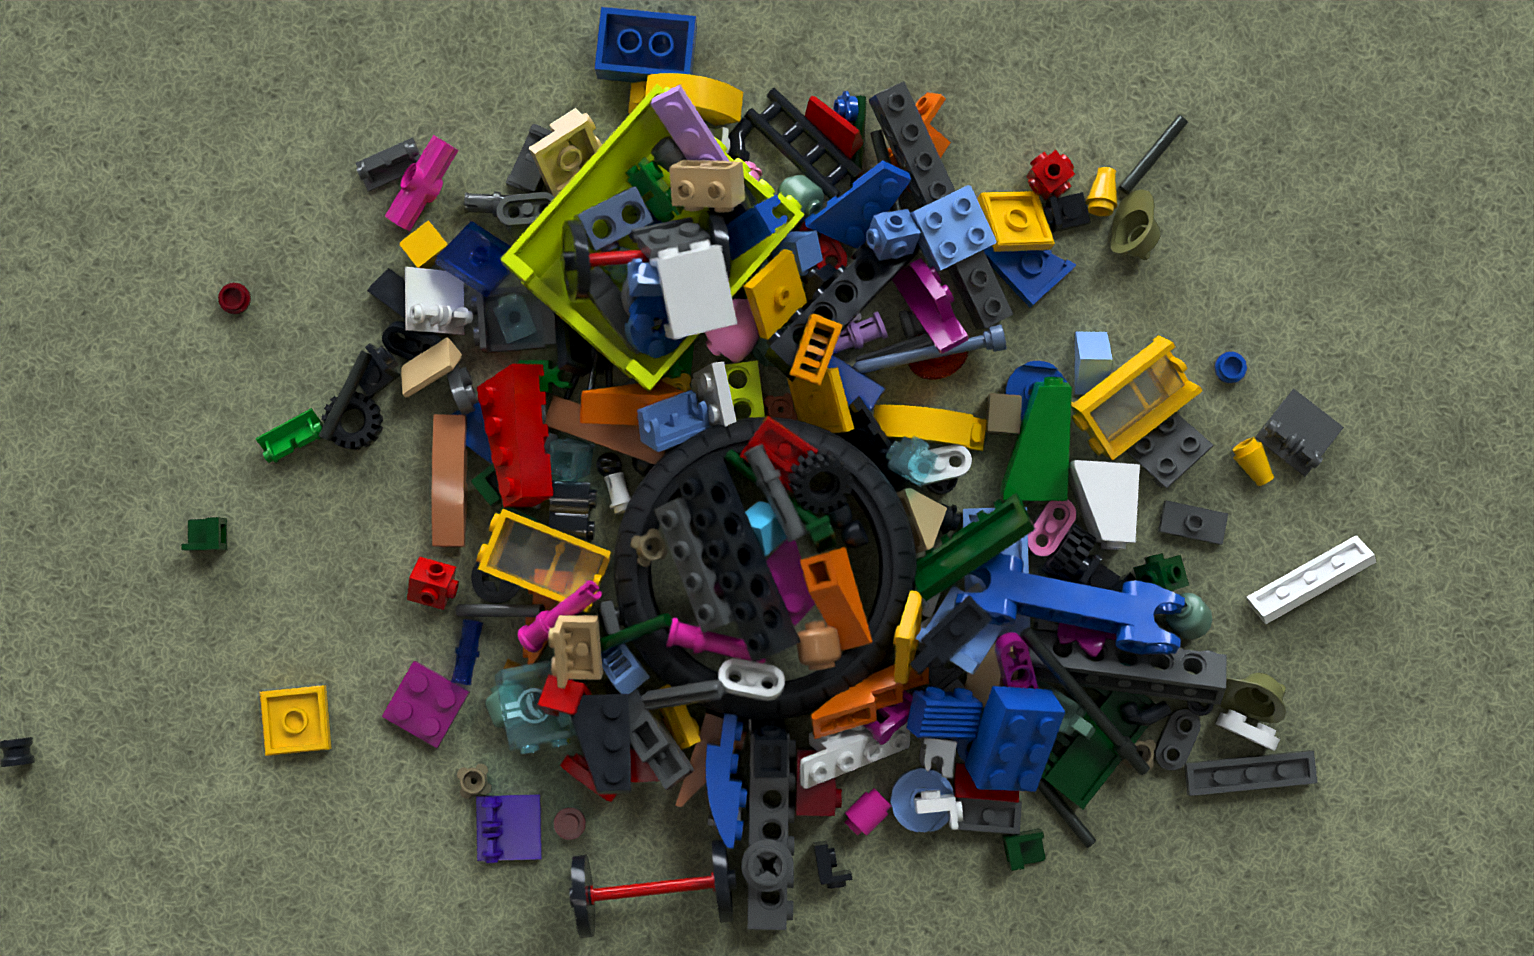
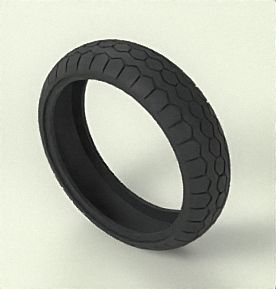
[614,417,917,720]

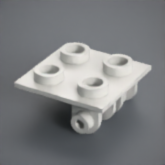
[405,267,473,335]

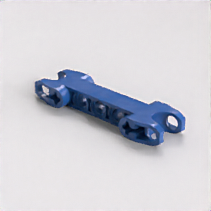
[954,553,1185,654]

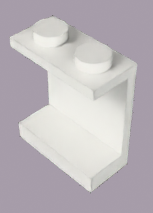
[650,240,737,339]

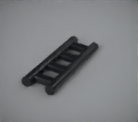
[744,88,863,200]

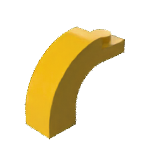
[628,73,743,126]
[873,405,986,451]

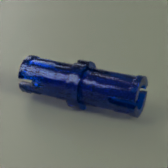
[451,619,483,686]

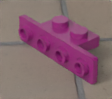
[892,258,969,354]

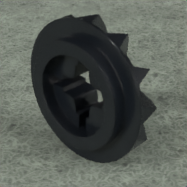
[471,553,523,603]

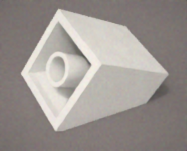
[1068,460,1140,550]

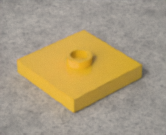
[977,191,1055,252]
[744,249,807,340]
[787,367,854,433]
[894,590,923,684]
[260,685,332,756]

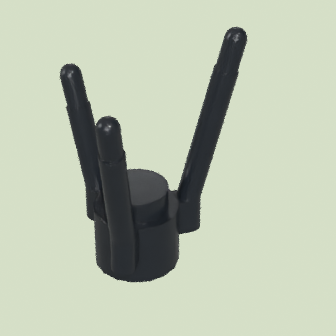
[564,344,614,400]

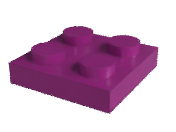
[382,660,470,748]

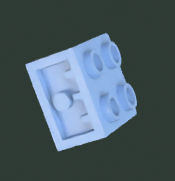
[910,185,996,271]
[916,586,1005,675]

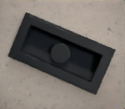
[367,268,405,319]

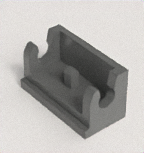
[506,124,552,193]

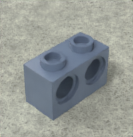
[574,186,653,253]

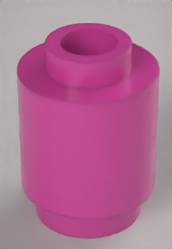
[845,788,892,836]

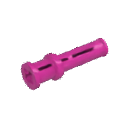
[517,580,602,653]
[666,617,766,664]

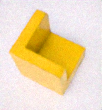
[400,220,452,269]

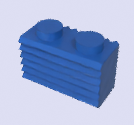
[906,687,983,739]

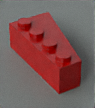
[476,363,553,508]

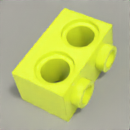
[725,360,765,420]

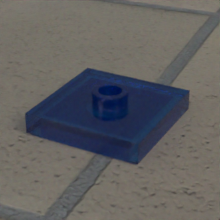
[435,221,511,298]

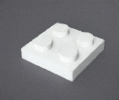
[691,361,736,427]

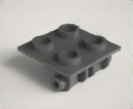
[1255,388,1344,477]
[1126,412,1214,489]

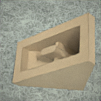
[897,488,947,554]

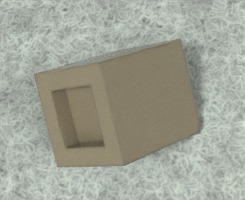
[985,393,1022,436]

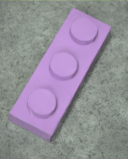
[651,85,729,161]

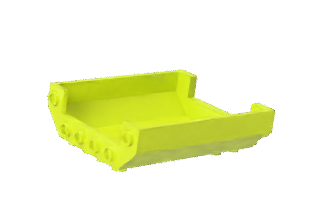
[500,84,805,392]

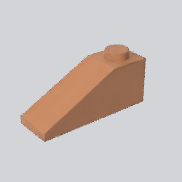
[675,711,747,807]

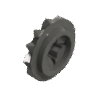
[741,839,794,892]

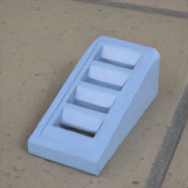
[601,643,650,695]

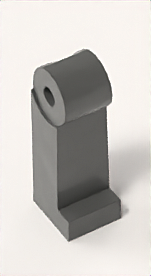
[589,266,654,355]

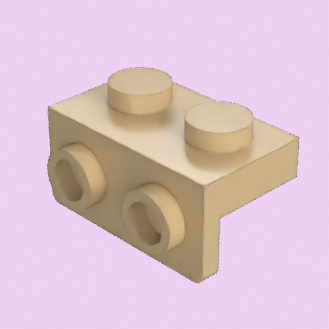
[549,615,603,688]

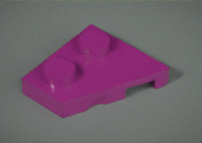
[766,539,816,626]

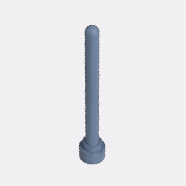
[853,325,1007,374]

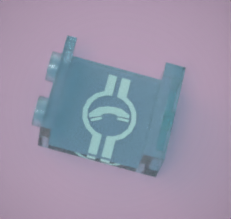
[494,660,576,755]

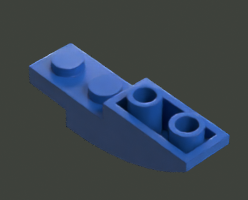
[706,713,748,848]

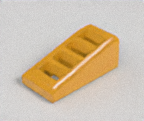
[789,313,843,386]

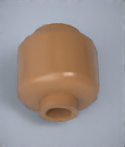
[796,620,841,670]

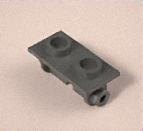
[356,137,421,192]

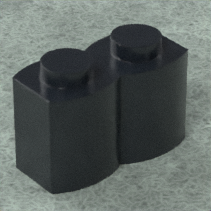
[548,480,597,545]

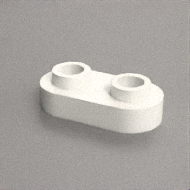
[908,444,972,485]
[718,658,785,701]
[1215,709,1280,751]

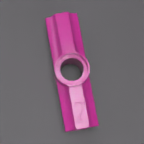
[385,135,459,231]

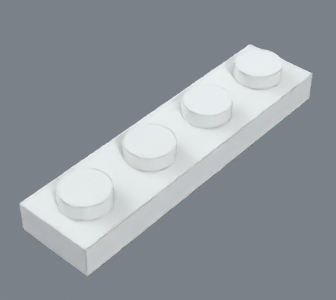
[1247,535,1376,624]

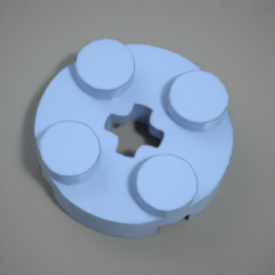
[890,767,954,832]

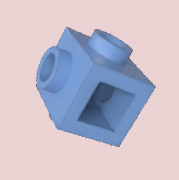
[866,209,921,261]

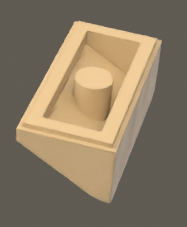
[401,338,462,398]

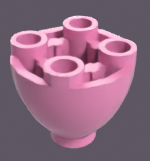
[704,298,759,363]

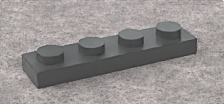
[1184,750,1318,796]

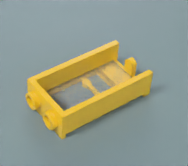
[1071,335,1203,460]
[476,509,613,613]

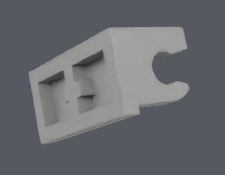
[918,738,957,778]

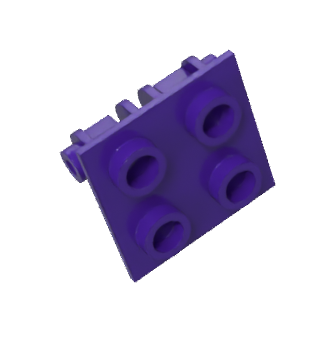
[476,794,542,863]

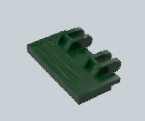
[914,493,1036,602]
[1042,688,1156,810]

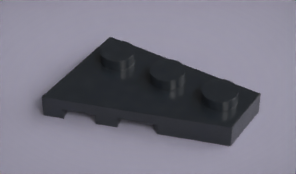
[834,396,912,493]
[570,694,631,794]

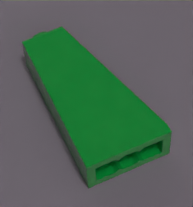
[1000,377,1072,501]

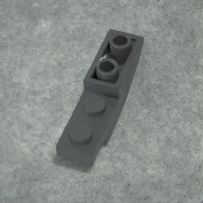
[604,666,695,790]

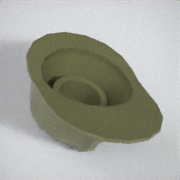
[1111,189,1161,260]
[1217,672,1286,723]

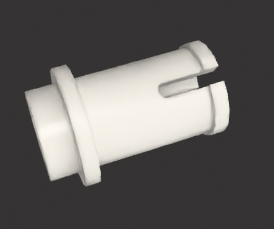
[604,472,630,514]

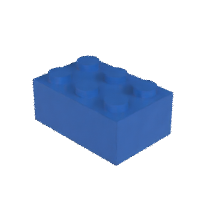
[595,7,697,83]
[964,686,1065,792]

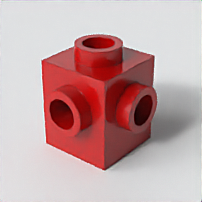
[1026,150,1075,201]
[407,556,459,610]

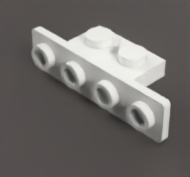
[800,723,910,789]

